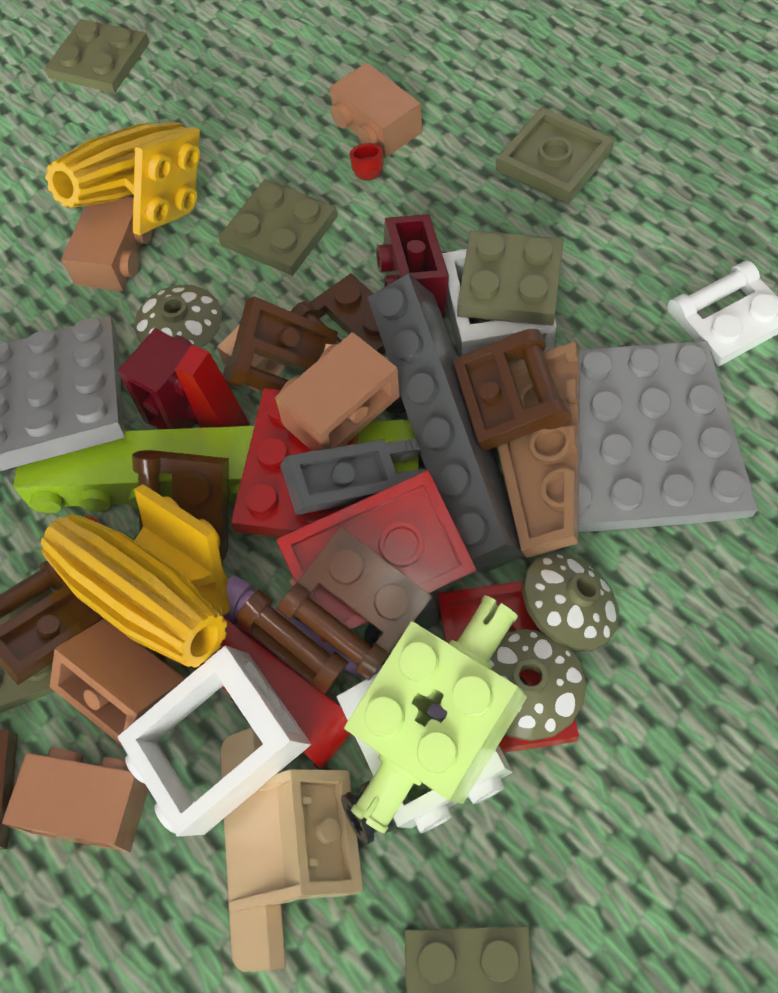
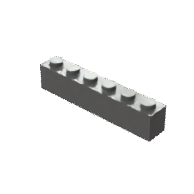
[367,273,525,573]

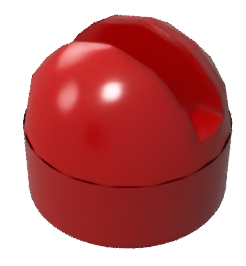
[349,143,384,181]

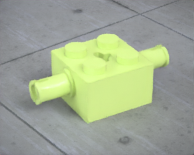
[344,595,527,834]

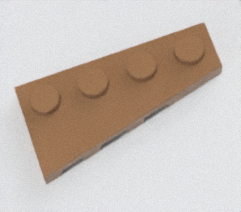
[497,341,580,558]

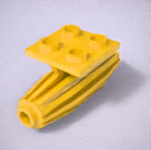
[45,122,200,236]
[40,484,231,668]

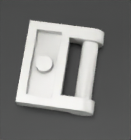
[667,260,778,367]

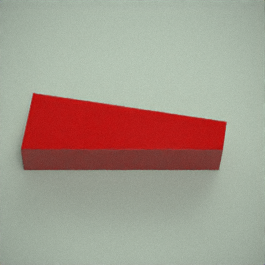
[175,345,250,428]

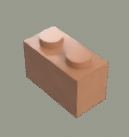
[330,63,422,158]
[61,197,152,292]
[275,332,400,451]
[49,619,185,748]
[2,748,148,853]

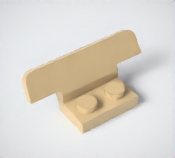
[220,727,363,972]

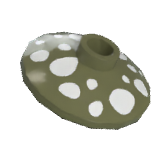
[134,285,222,348]
[521,553,619,651]
[489,629,586,741]

